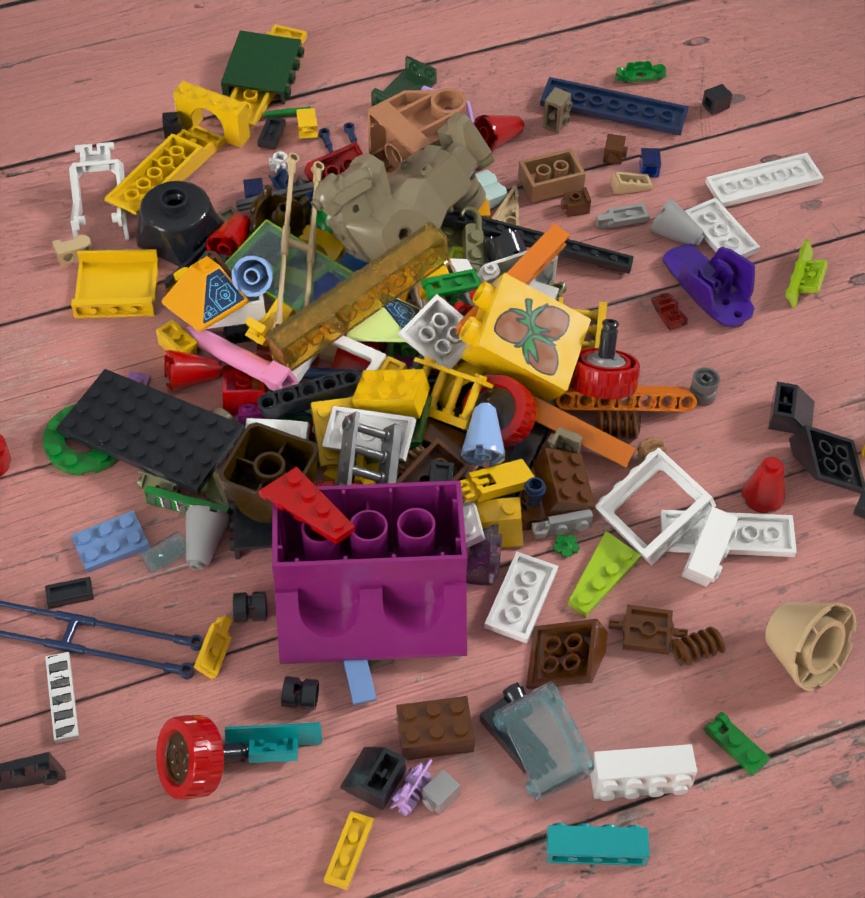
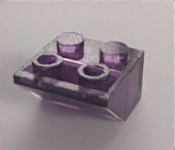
[466,524,502,586]

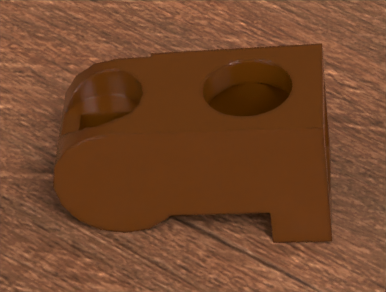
[521,490,545,531]

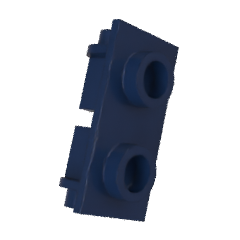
[268,168,296,200]

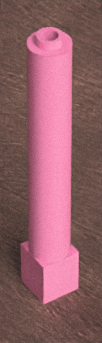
[185,325,299,391]

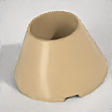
[765,601,857,691]

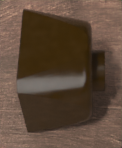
[219,422,319,524]

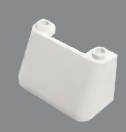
[477,250,558,285]

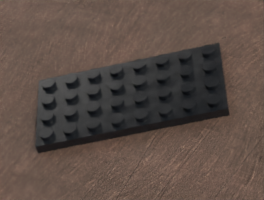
[56,369,245,494]

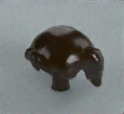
[250,185,310,251]

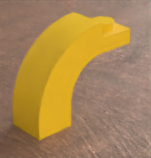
[245,299,297,347]

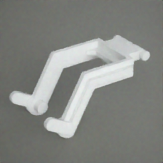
[69,142,130,240]

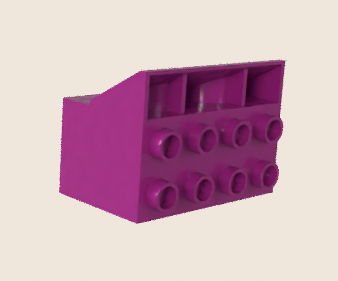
[272,481,467,664]

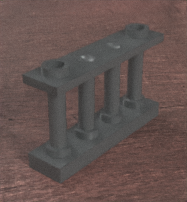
[335,411,402,485]

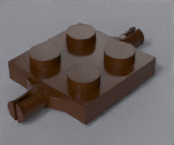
[609,604,688,655]

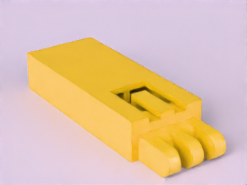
[460,459,535,503]

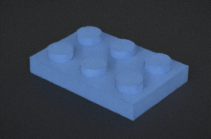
[71,511,150,573]

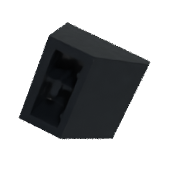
[768,381,815,434]
[340,747,407,810]

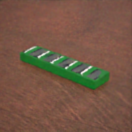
[144,486,231,525]

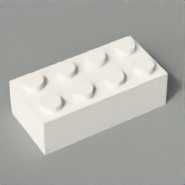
[590,744,697,801]

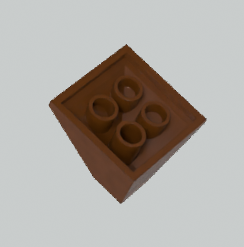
[526,619,608,689]

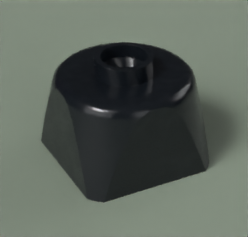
[136,181,222,266]

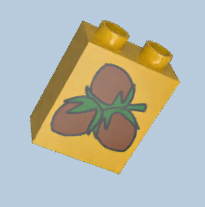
[459,273,591,403]

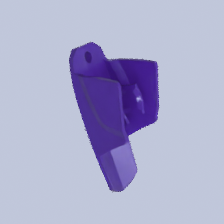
[662,244,755,328]

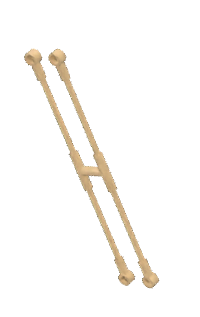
[270,152,324,345]

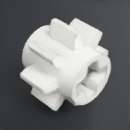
[269,151,288,174]

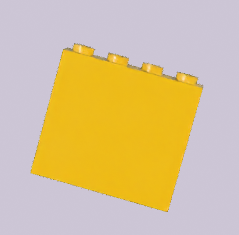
[71,249,159,318]

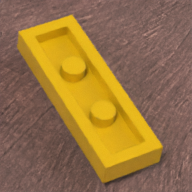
[324,811,374,891]

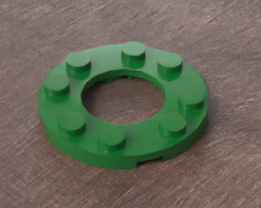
[43,404,119,475]

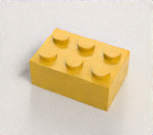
[352,369,430,418]

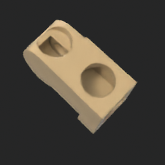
[52,235,93,266]

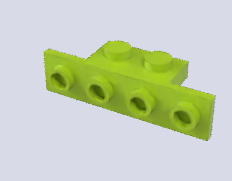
[786,239,828,308]

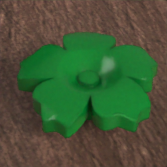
[553,535,580,558]

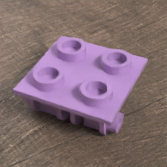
[389,759,433,816]

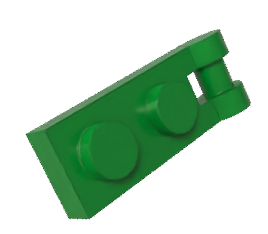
[421,269,481,301]
[704,712,770,776]

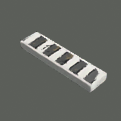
[45,652,80,744]

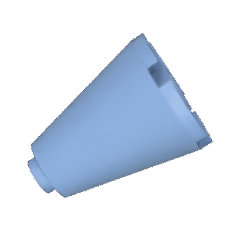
[232,255,273,297]
[461,403,505,466]

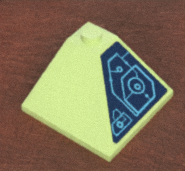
[347,289,422,342]

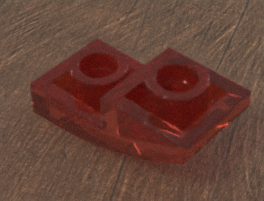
[651,292,688,330]

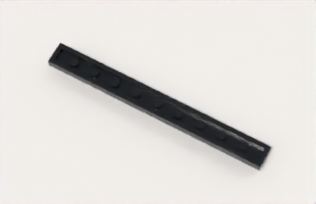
[442,209,634,274]

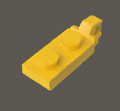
[194,615,232,679]

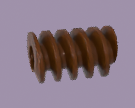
[597,410,641,439]
[672,626,725,666]

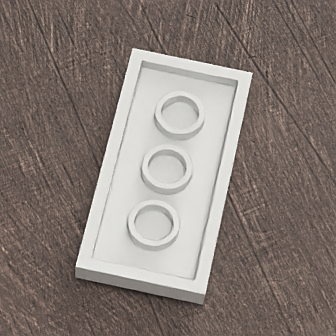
[685,198,760,258]
[322,406,416,462]
[484,551,558,643]

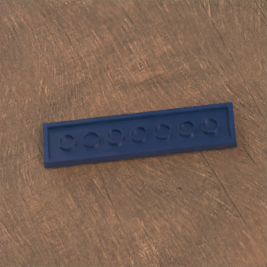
[540,77,689,136]

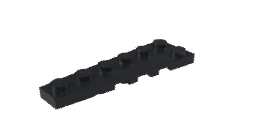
[0,752,66,790]

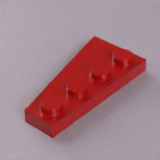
[259,467,355,544]

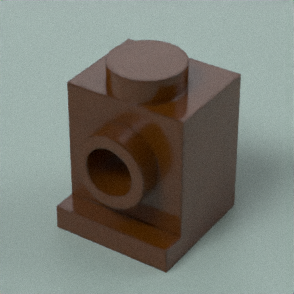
[561,187,591,217]

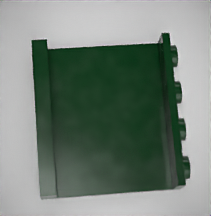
[221,30,305,104]

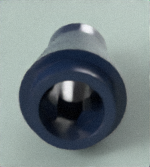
[524,477,546,508]

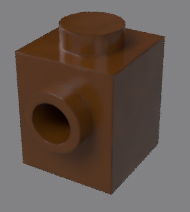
[603,134,628,165]

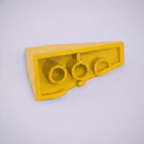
[475,497,524,548]

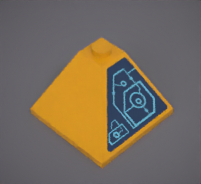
[162,256,249,333]

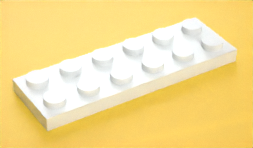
[705,153,824,207]
[660,510,797,557]

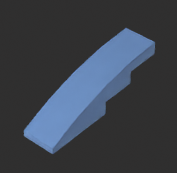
[342,660,377,706]

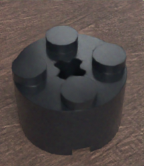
[483,229,527,263]

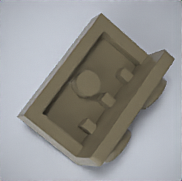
[547,427,583,453]

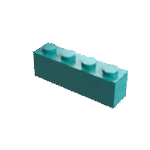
[546,823,650,866]

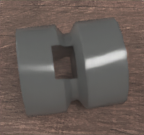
[690,367,720,406]

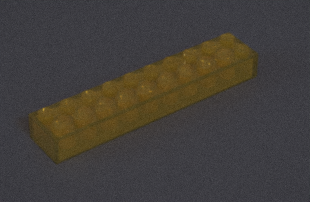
[266,221,449,371]

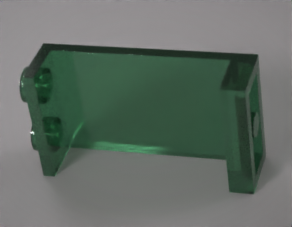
[371,56,437,106]

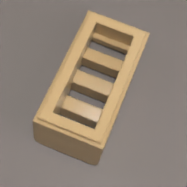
[610,172,653,194]

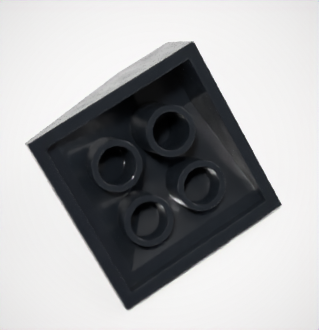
[789,425,865,493]

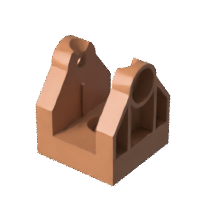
[368,88,467,173]

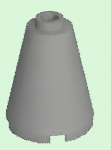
[650,198,705,246]
[185,505,230,570]

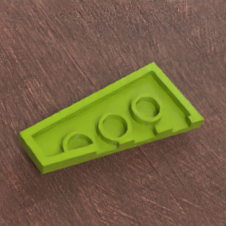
[568,531,641,618]

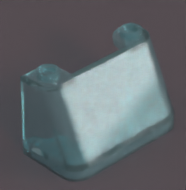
[493,681,595,802]

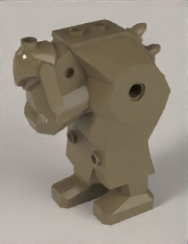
[311,112,492,273]

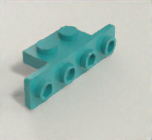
[224,722,322,763]

